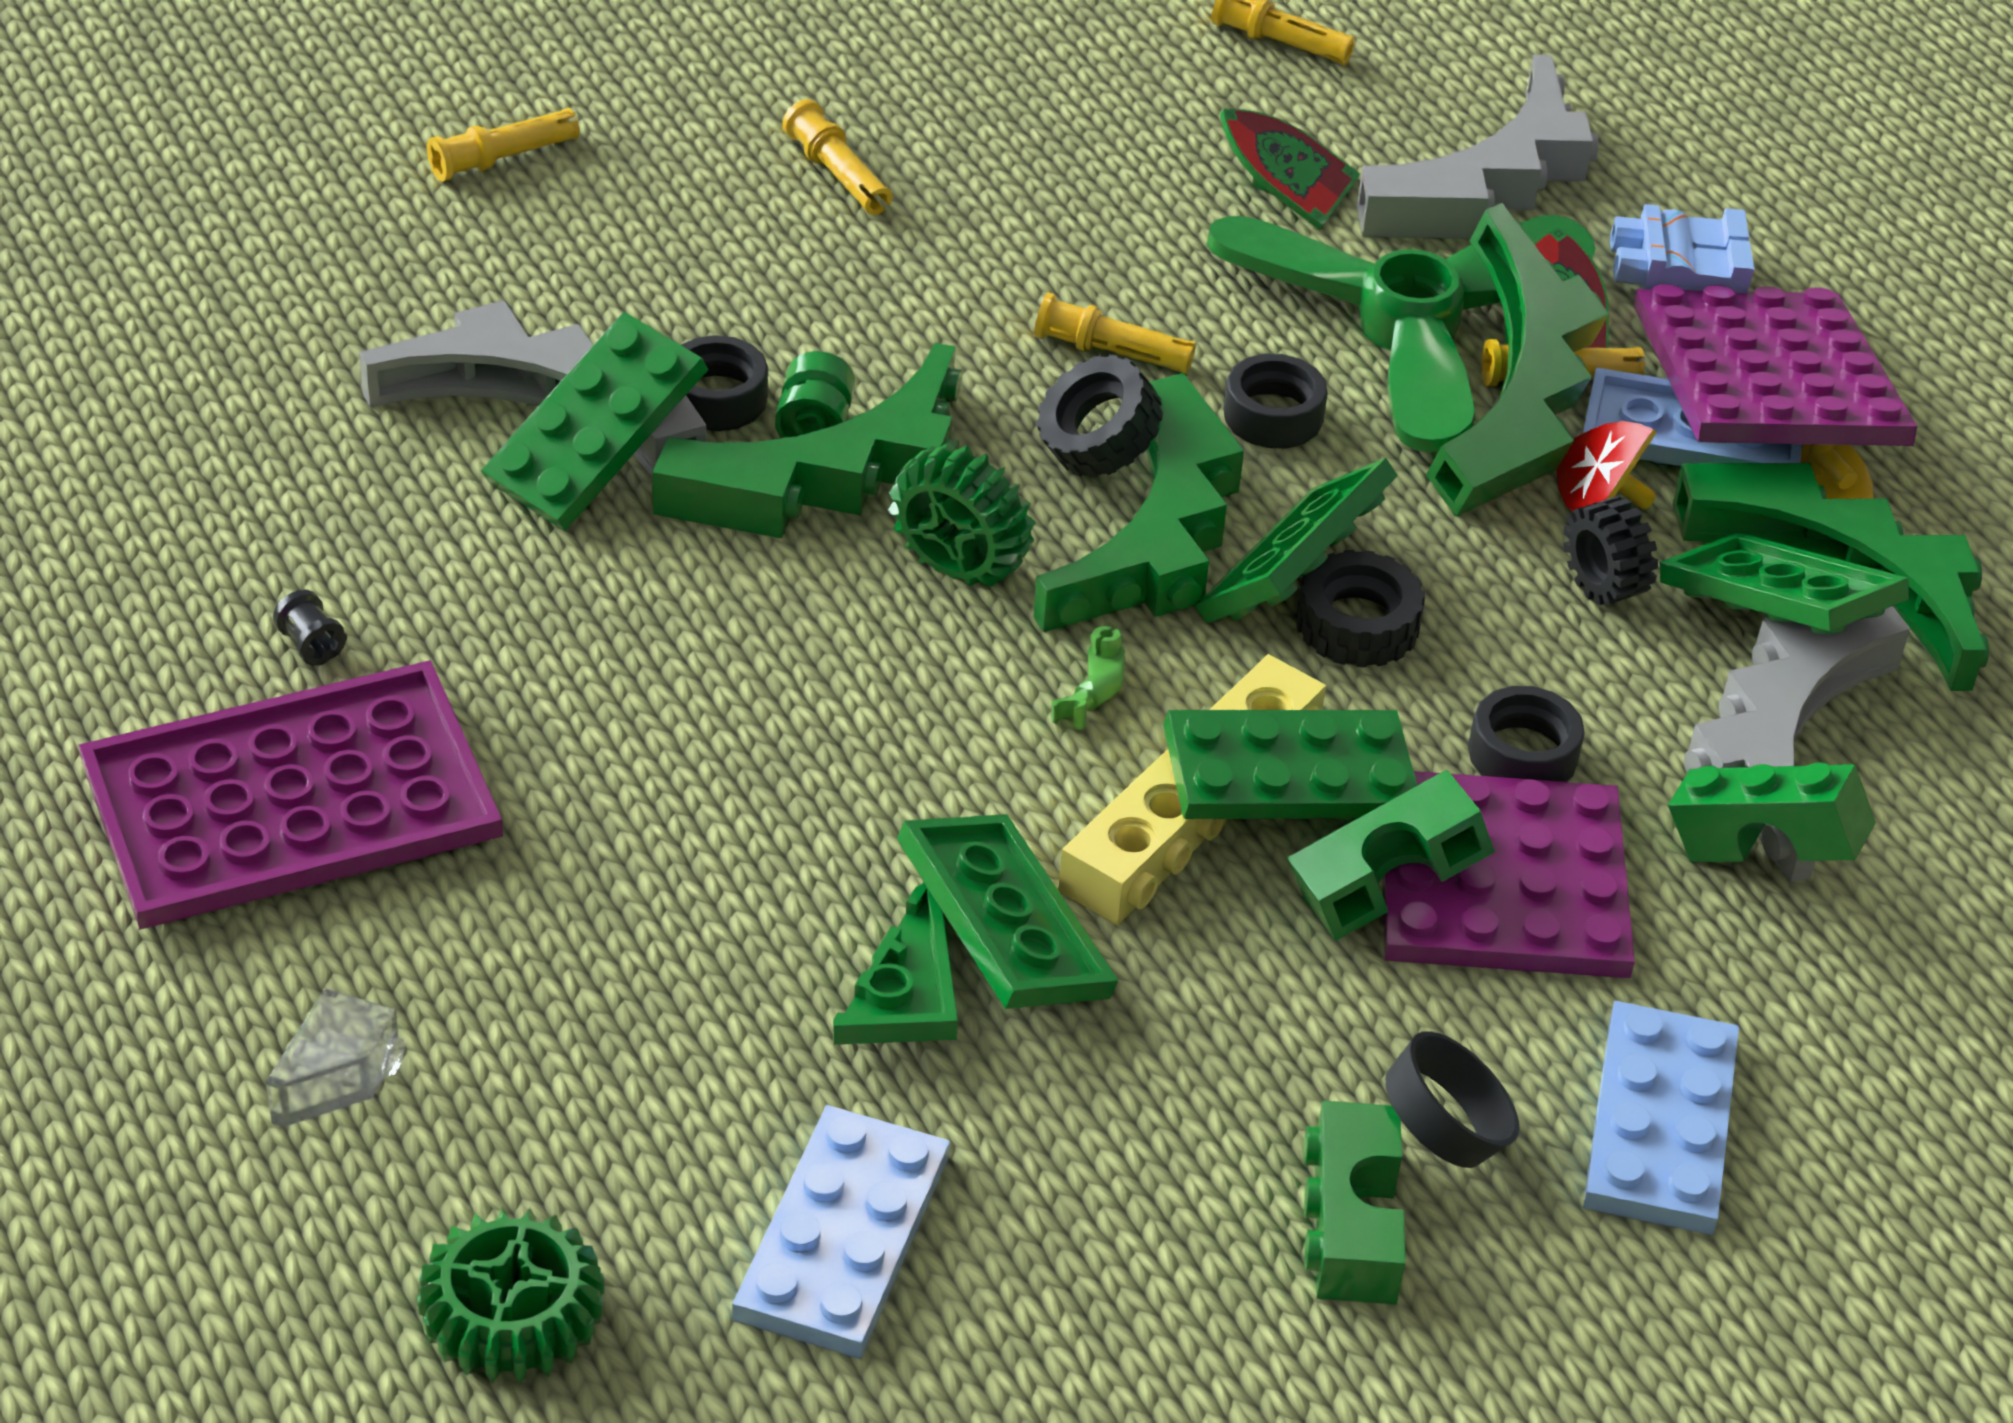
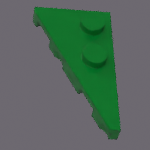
[833,882,958,1045]

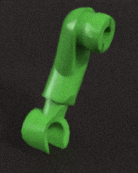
[1051,626,1125,730]

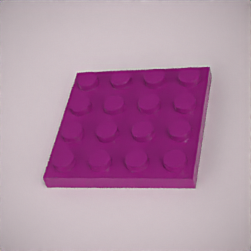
[1382,771,1635,978]

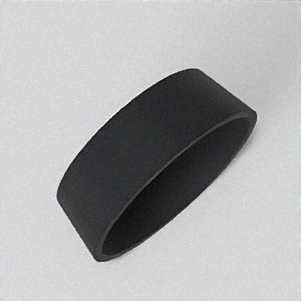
[1385,1031,1520,1168]

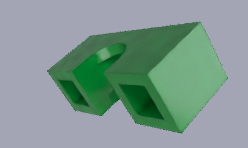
[1668,763,1876,862]
[1288,770,1495,941]
[1303,1100,1406,1305]

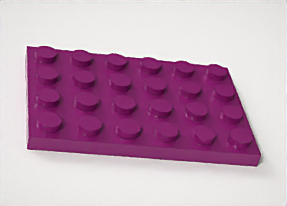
[1634,284,1918,446]
[78,660,503,930]

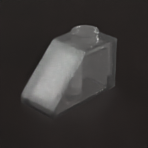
[266,988,405,1127]

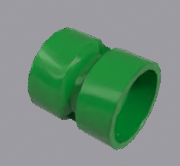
[775,351,855,438]

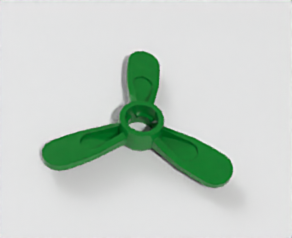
[1206,215,1596,452]

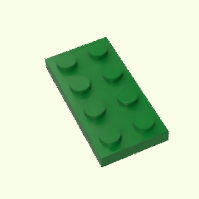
[481,311,708,531]
[1195,458,1398,623]
[1659,532,1909,634]
[1163,710,1417,819]
[897,814,1119,1009]

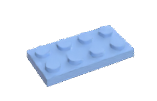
[1583,367,1802,466]
[1583,1000,1739,1235]
[732,1105,950,1359]

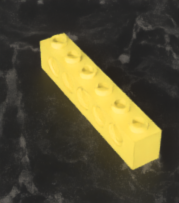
[1058,654,1326,926]

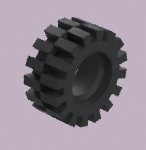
[1563,497,1658,605]

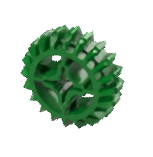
[888,442,1036,587]
[417,1207,605,1383]

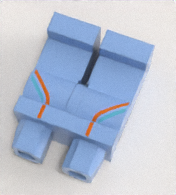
[1610,204,1754,293]

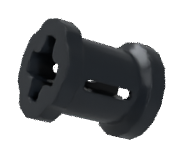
[273,589,347,666]

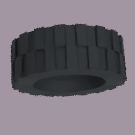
[1036,355,1163,478]
[1296,549,1425,667]

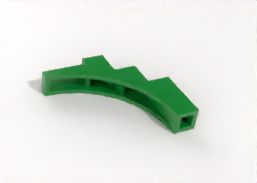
[1426,203,1609,517]
[652,343,963,539]
[1033,373,1244,632]
[1672,463,1989,691]

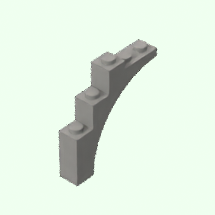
[1357,55,1598,239]
[359,300,706,476]
[1684,606,1910,882]

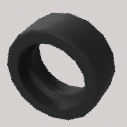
[681,335,769,431]
[1223,353,1328,449]
[1468,686,1585,782]

